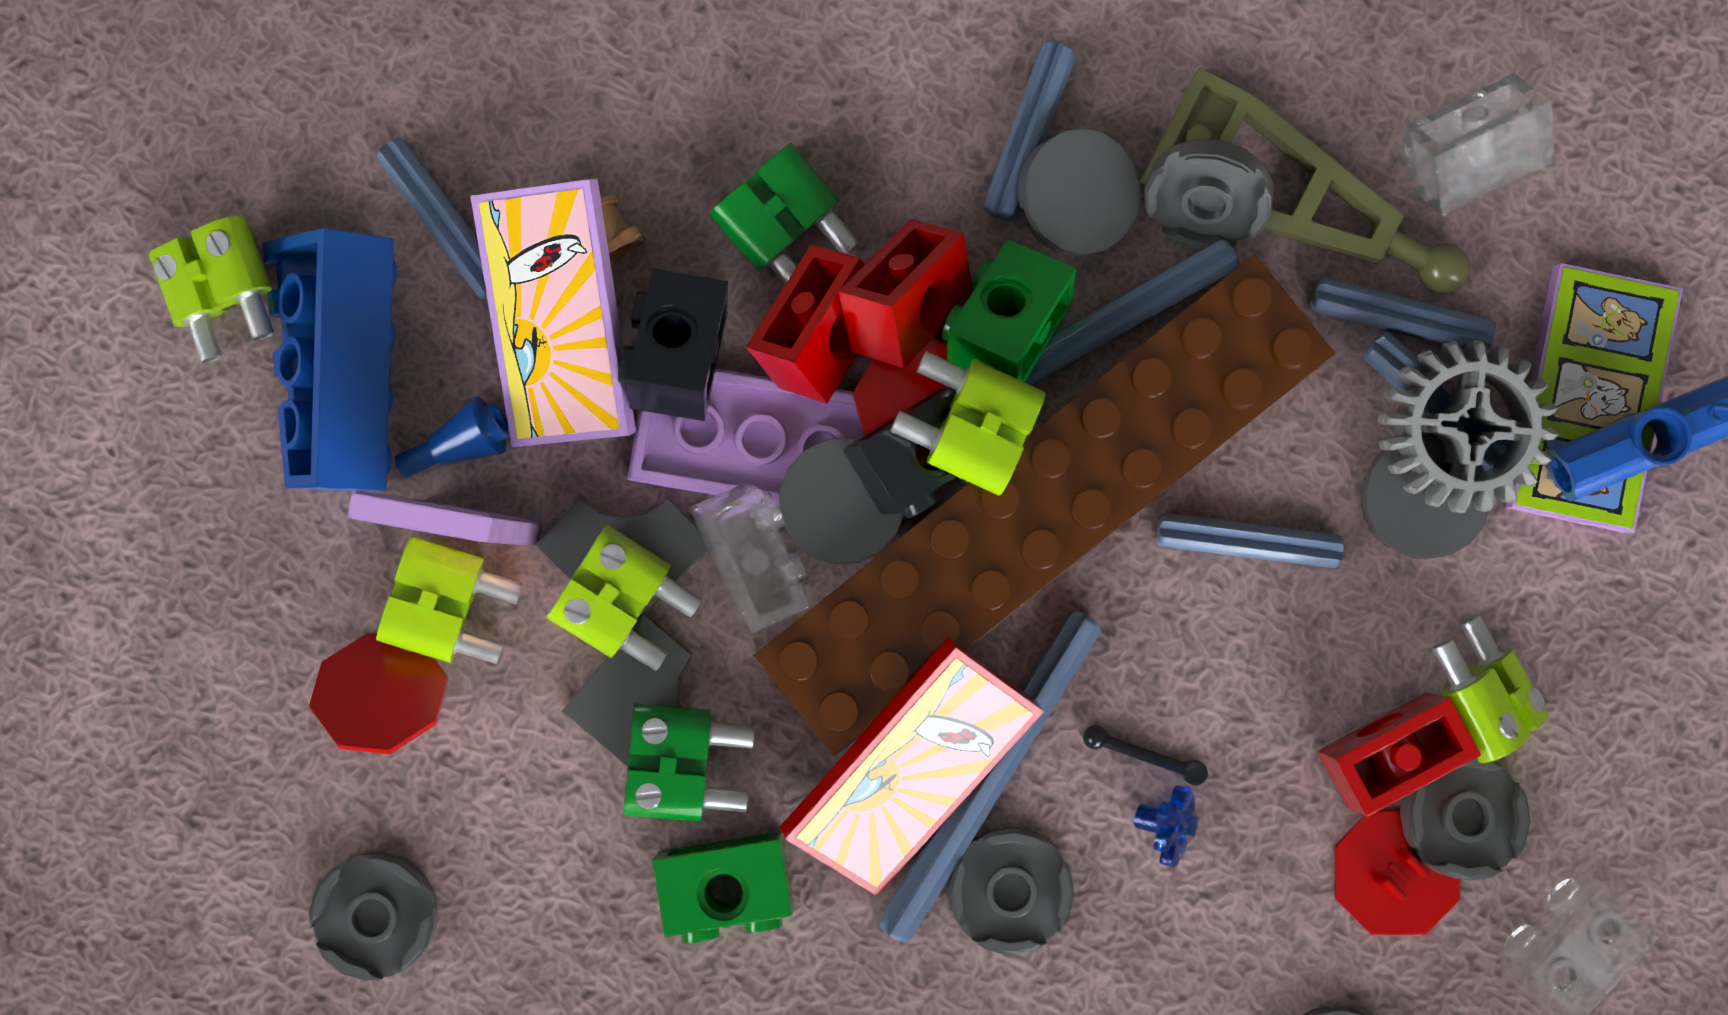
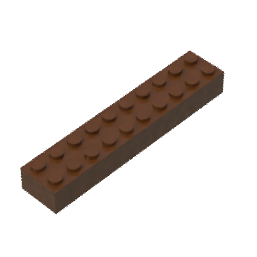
[753,254,1336,756]

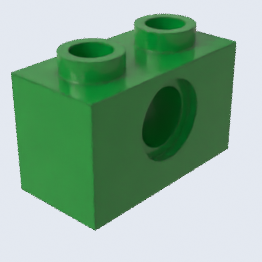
[942,239,1076,382]
[652,831,794,943]

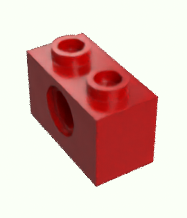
[838,219,973,368]
[746,245,865,404]
[1316,692,1481,817]

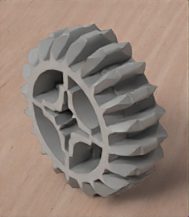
[1377,340,1559,513]

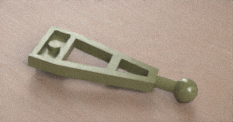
[1139,67,1470,293]

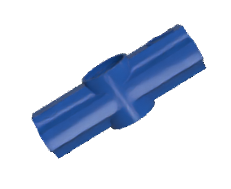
[1547,376,1728,501]

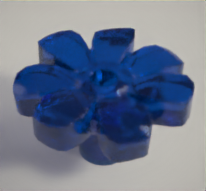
[1134,785,1199,868]

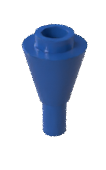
[395,397,510,478]

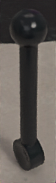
[1083,725,1208,786]

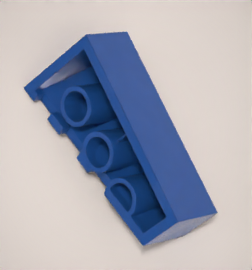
[262,228,397,492]

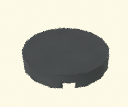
[1017,128,1141,257]
[1144,139,1274,250]
[1360,435,1488,559]
[779,439,904,564]
[1400,759,1531,881]
[948,826,1075,956]
[309,852,439,981]

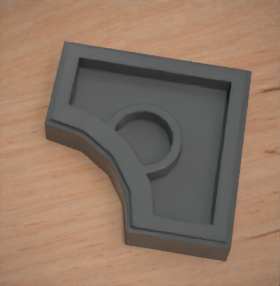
[535,499,714,621]
[562,614,693,765]

